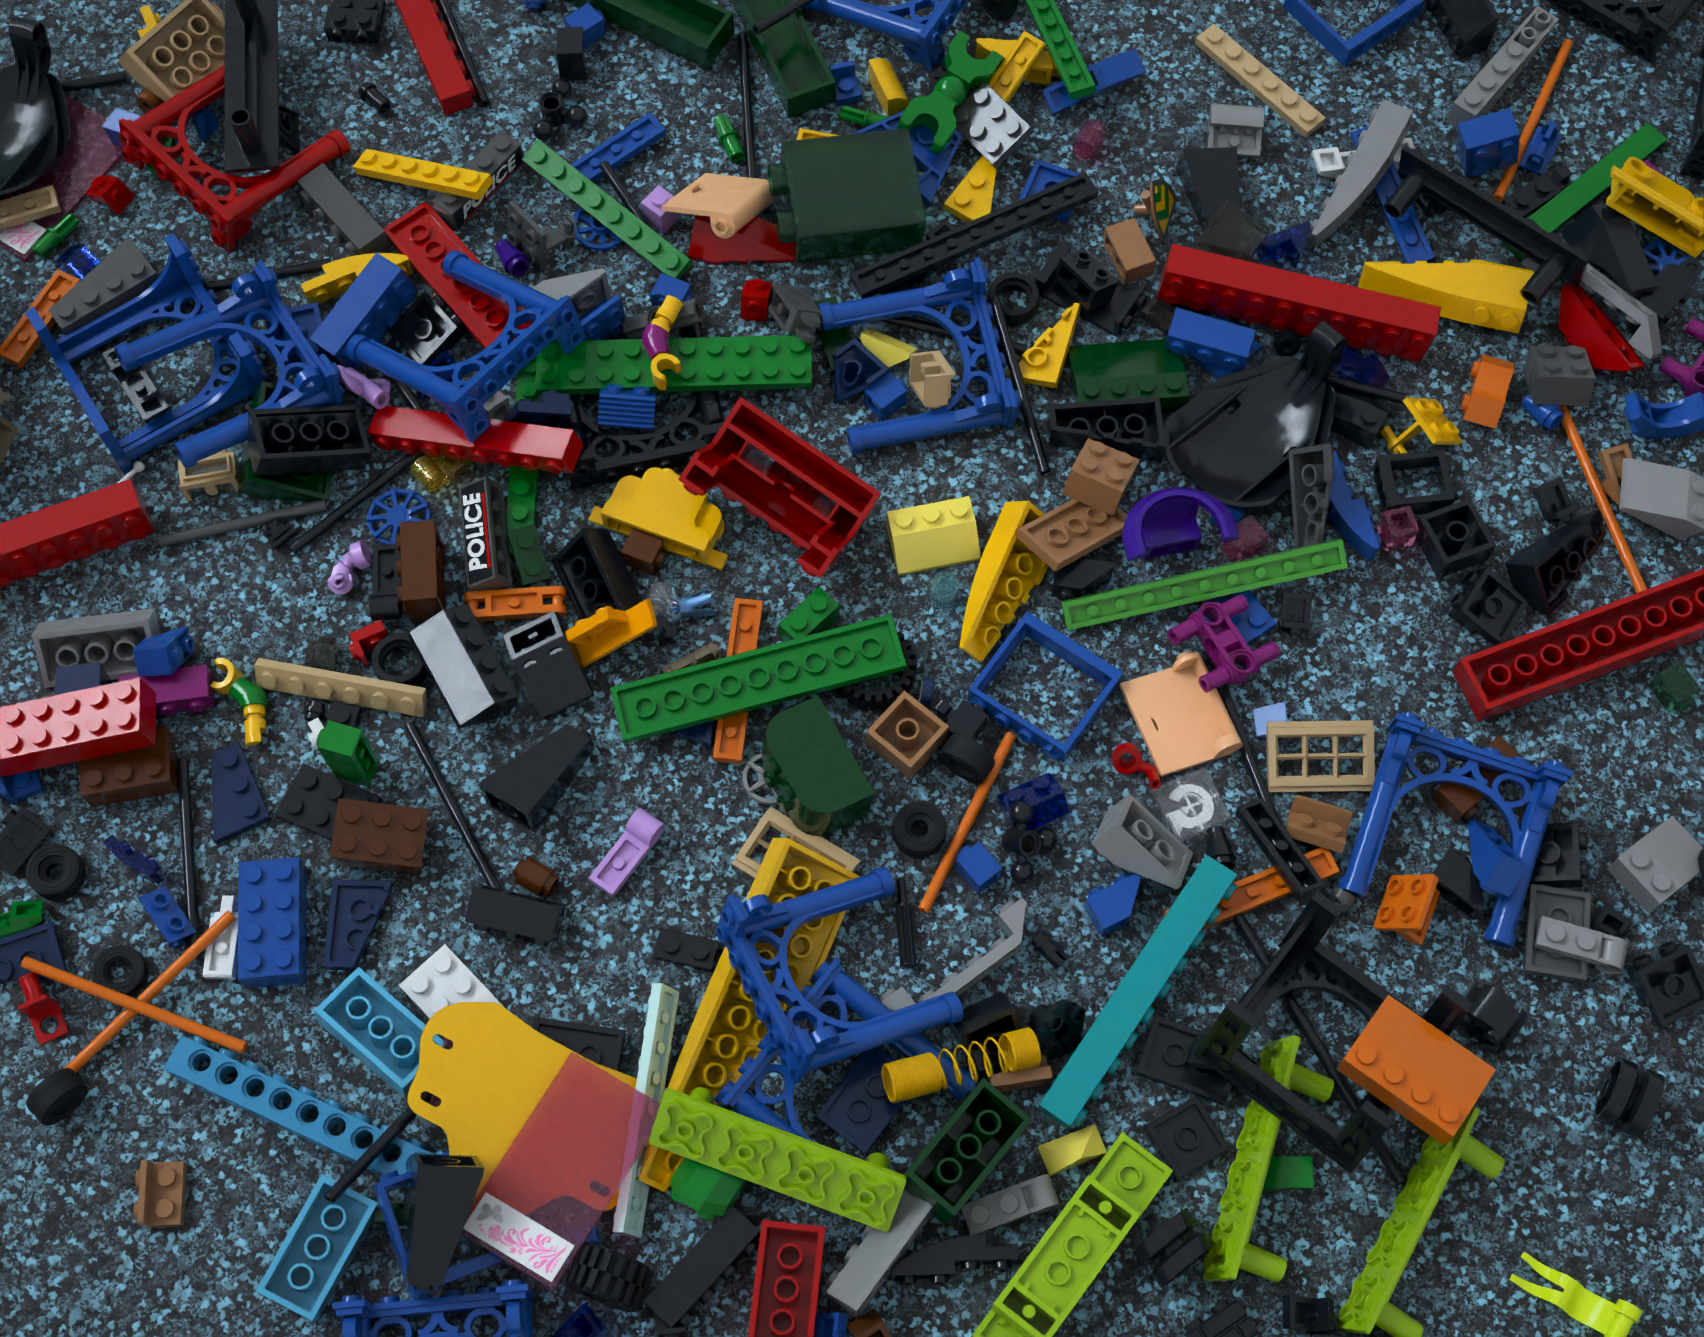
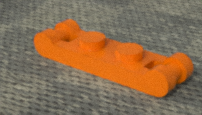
[464,586,567,623]

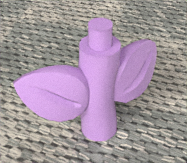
[337,365,391,409]

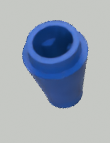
[1521,394,1565,431]

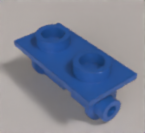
[1519,121,1563,175]
[138,886,196,949]

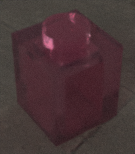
[1377,506,1419,551]
[1221,515,1269,562]

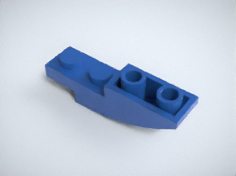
[1042,49,1146,115]
[1328,451,1381,561]

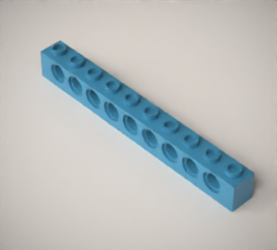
[163,1035,443,1189]

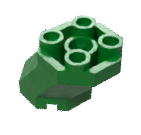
[669,1157,748,1220]

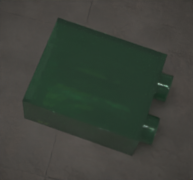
[768,128,926,263]

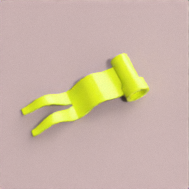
[1509,1252,1643,1337]

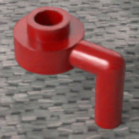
[1112,743,1161,789]

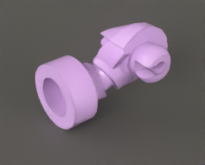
[327,540,373,595]

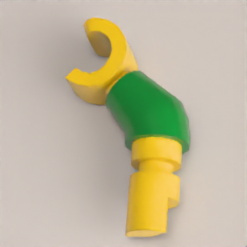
[210,658,268,747]

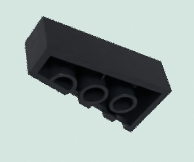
[1046,397,1166,461]

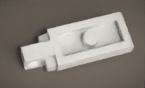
[202,896,238,980]

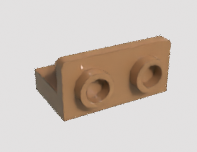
[1285,795,1353,853]
[133,1160,187,1229]

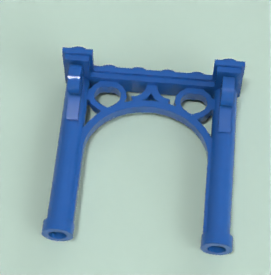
[802,0,967,73]
[346,250,586,443]
[818,257,1021,455]
[114,260,344,469]
[1337,712,1574,949]
[716,867,963,1084]
[714,957,976,1226]
[332,1279,537,1337]

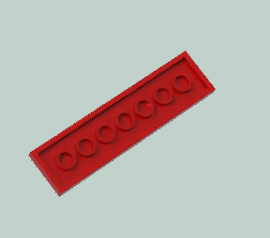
[383,201,534,349]

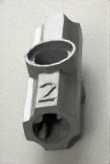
[622,298,705,339]

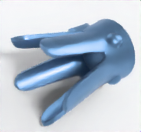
[672,586,716,619]

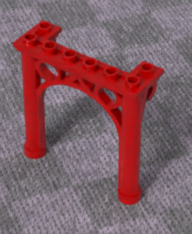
[119,65,350,254]

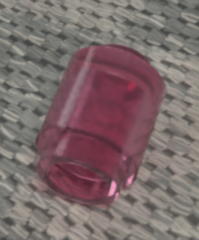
[1072,119,1107,160]

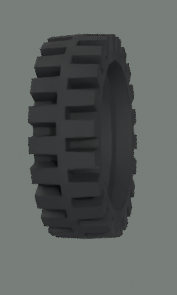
[836,631,917,711]

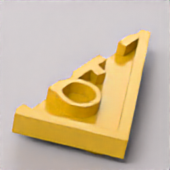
[944,155,997,223]
[1005,302,1081,389]

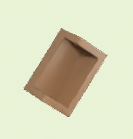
[1103,218,1156,285]

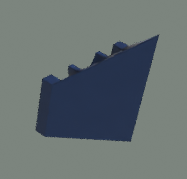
[834,338,890,404]

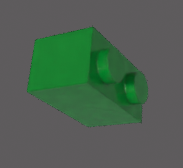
[778,587,840,642]

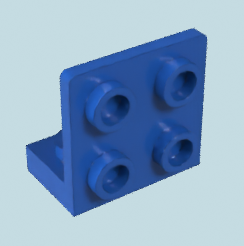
[579,294,625,341]

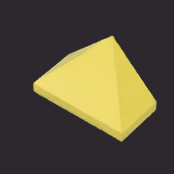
[860,328,919,368]
[1037,1124,1107,1176]

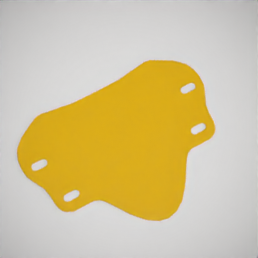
[407,1002,637,1217]

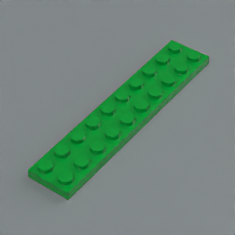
[535,335,812,395]
[610,614,907,744]

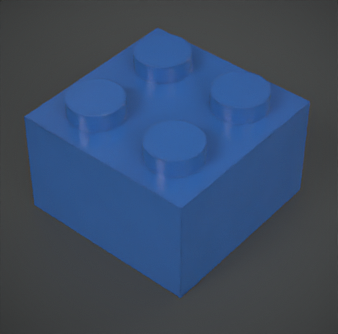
[1456,108,1520,178]

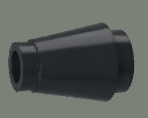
[1207,826,1236,870]

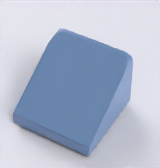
[1253,702,1287,738]

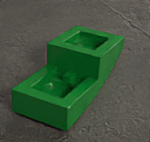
[0,900,44,938]
[1263,1156,1314,1192]

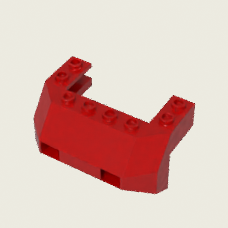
[678,396,881,578]

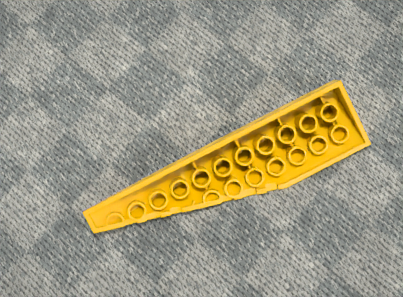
[636,838,861,1192]

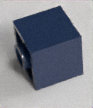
[54,662,113,695]

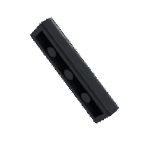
[1236,798,1327,905]

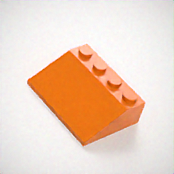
[1336,995,1496,1146]

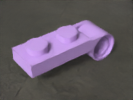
[589,808,665,898]

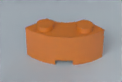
[1460,354,1514,429]

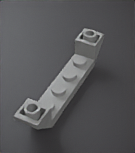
[1521,258,1662,359]
[879,898,1026,1011]

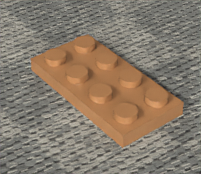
[1016,499,1127,572]

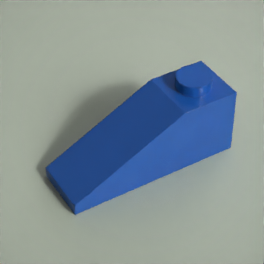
[1468,818,1528,897]

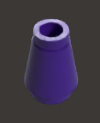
[495,239,529,277]

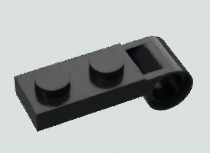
[369,544,403,621]

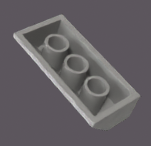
[32,608,160,688]
[825,1190,933,1319]

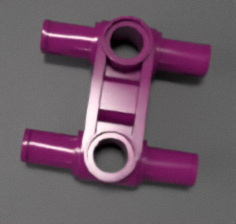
[1658,316,1704,397]
[1167,595,1280,693]

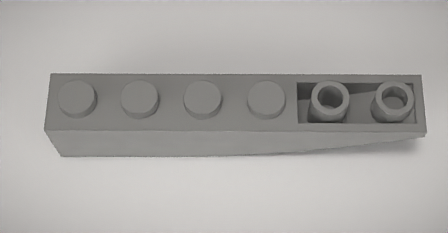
[1446,6,1559,129]
[1309,100,1413,247]

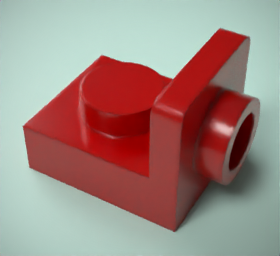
[348,620,388,668]

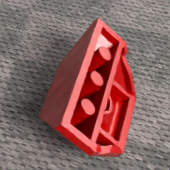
[1559,284,1645,371]

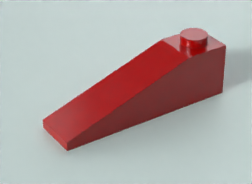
[688,215,806,265]

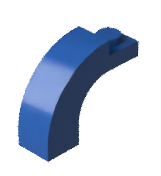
[1624,392,1704,439]

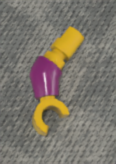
[641,295,683,390]

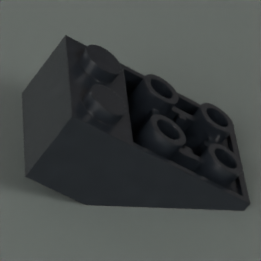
[503,611,594,719]

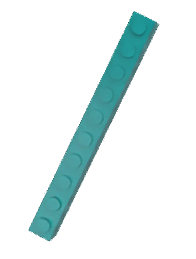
[1038,854,1238,1130]

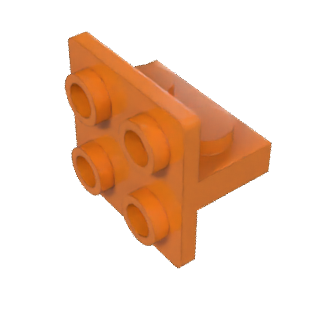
[1373,874,1440,945]

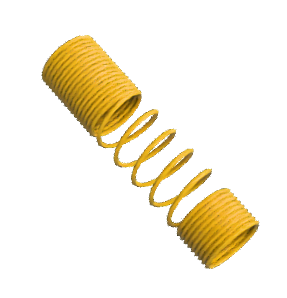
[881,1027,1041,1103]

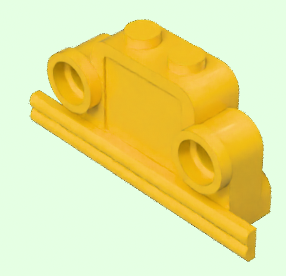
[1606,157,1704,258]
[588,467,728,571]

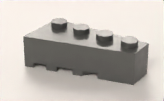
[48,236,158,335]

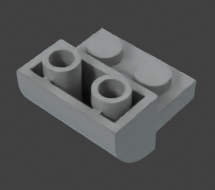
[1207,103,1264,158]

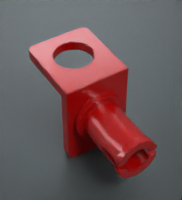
[17,972,69,1045]

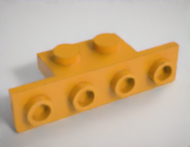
[565,599,657,667]

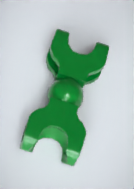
[897,30,1003,155]

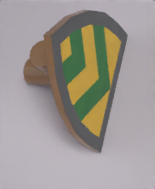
[1133,179,1177,242]

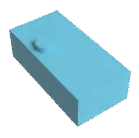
[314,967,448,1100]
[256,1174,380,1323]

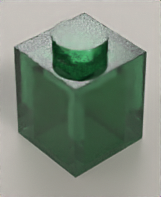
[1649,662,1701,713]

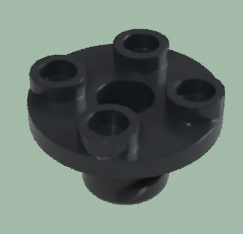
[1029,999,1086,1059]

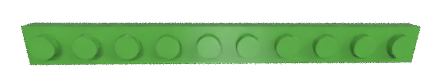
[1061,539,1348,631]

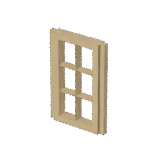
[1266,720,1375,792]
[732,806,860,879]

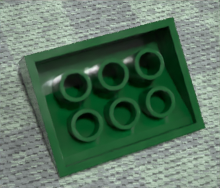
[1067,339,1189,414]
[238,381,343,502]

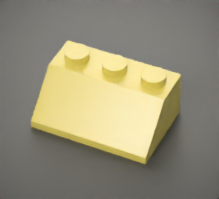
[886,496,981,576]

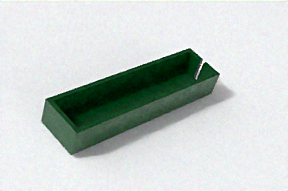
[566,0,735,68]
[731,0,836,118]

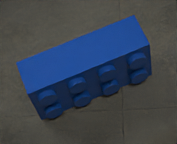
[309,252,418,370]
[238,857,307,988]

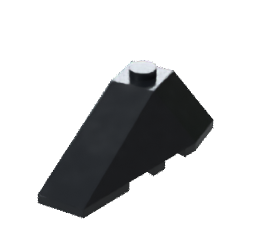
[1505,509,1606,615]

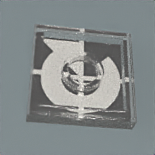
[1151,767,1231,842]

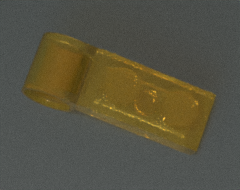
[410,455,475,493]

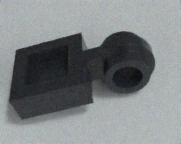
[303,701,362,728]

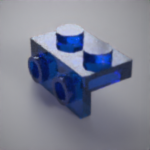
[997,773,1069,830]

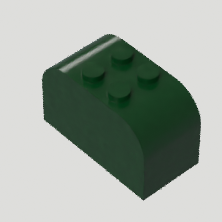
[761,696,875,836]
[903,1078,1033,1225]

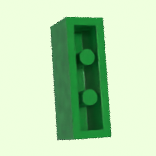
[317,720,379,787]

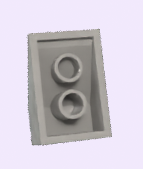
[524,268,611,318]
[1619,458,1704,540]
[1092,794,1193,889]
[1607,816,1703,914]

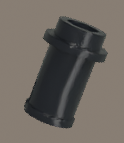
[358,82,391,114]
[1030,931,1069,970]

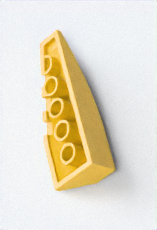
[1358,260,1534,334]
[959,500,1049,662]

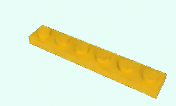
[353,149,494,200]

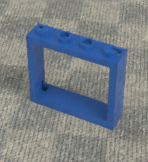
[1283,0,1425,67]
[967,612,1124,763]
[373,1151,512,1298]

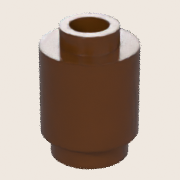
[513,857,560,898]

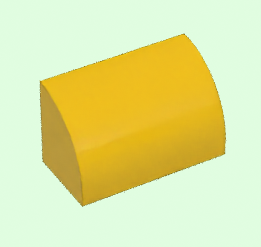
[868,58,910,117]

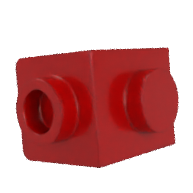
[86,175,135,214]
[741,279,772,322]

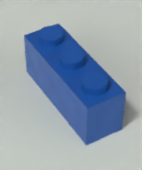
[1164,307,1256,370]

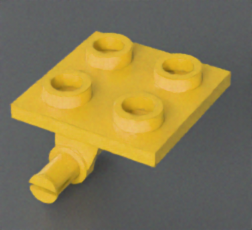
[1380,397,1463,454]

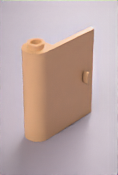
[662,173,777,239]
[1119,650,1243,777]

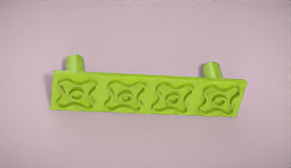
[1203,1035,1334,1283]
[649,1087,907,1232]
[1335,1106,1505,1337]

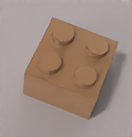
[1062,438,1140,516]
[866,690,949,780]

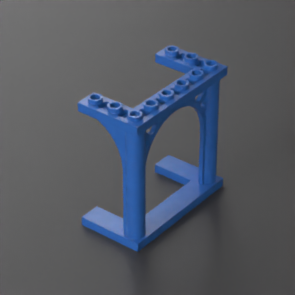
[24,233,270,474]

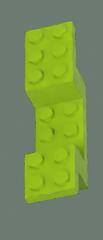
[971,1132,1173,1337]

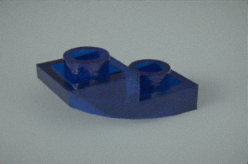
[103,835,163,884]

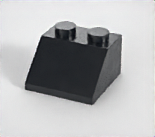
[950,991,1022,1083]

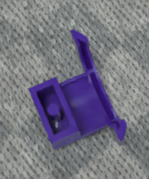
[1122,487,1240,561]

